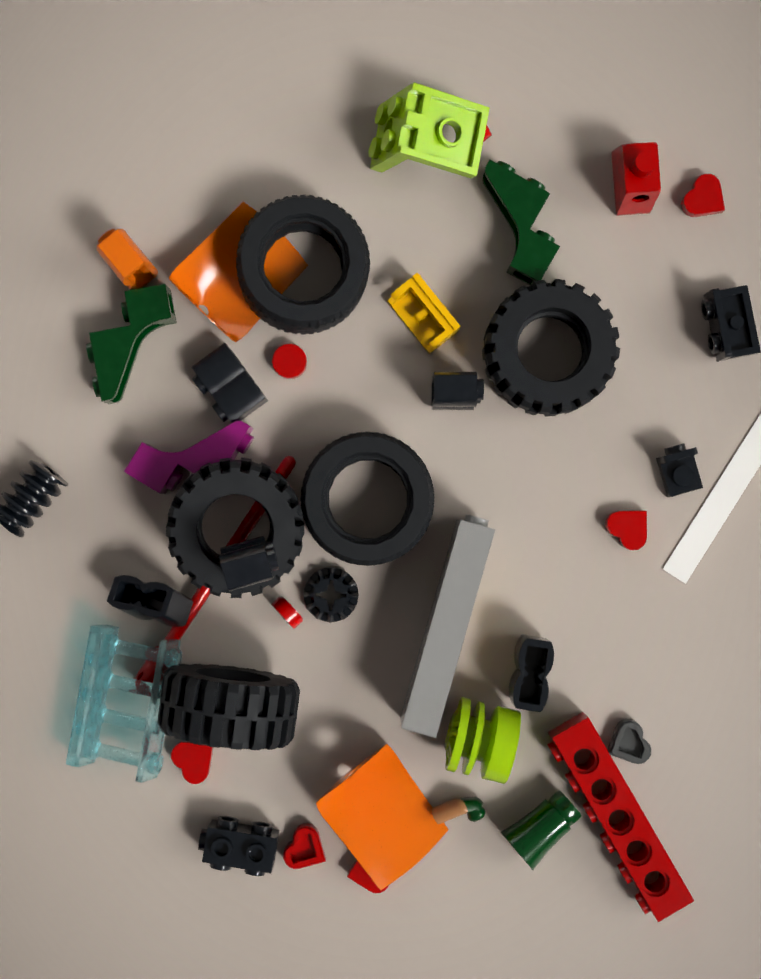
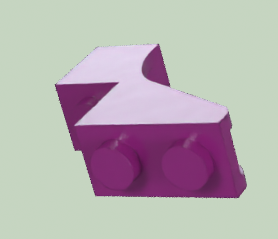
[124,421,254,494]

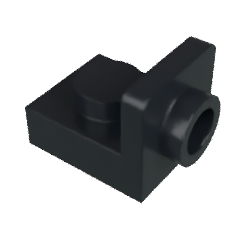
[656,443,703,497]

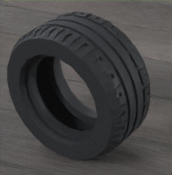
[236,195,370,335]
[300,431,435,566]

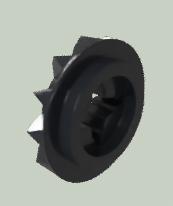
[303,567,359,623]

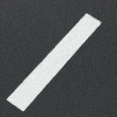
[663,414,761,584]

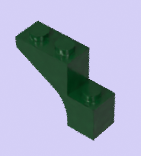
[482,160,560,286]
[86,284,177,404]

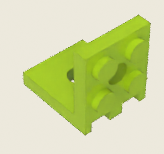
[368,82,490,179]

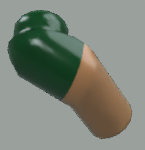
[432,796,486,824]

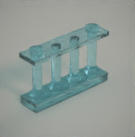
[66,624,182,783]

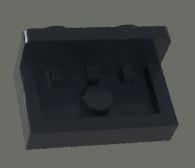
[701,285,761,362]

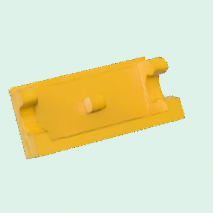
[387,272,461,355]

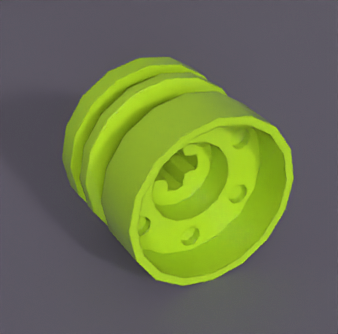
[445,697,521,784]

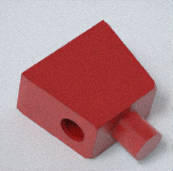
[611,142,661,216]

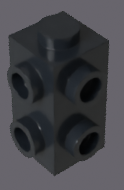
[198,816,280,876]

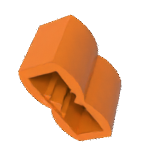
[96,229,158,290]

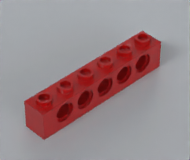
[547,712,694,922]

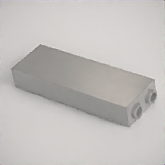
[400,515,495,738]

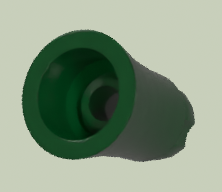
[501,790,581,870]

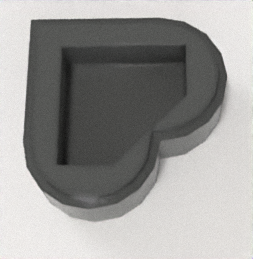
[607,719,651,764]

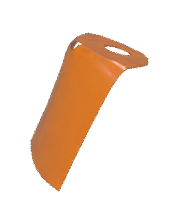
[169,202,308,342]
[316,744,449,891]

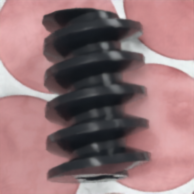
[0,460,68,537]

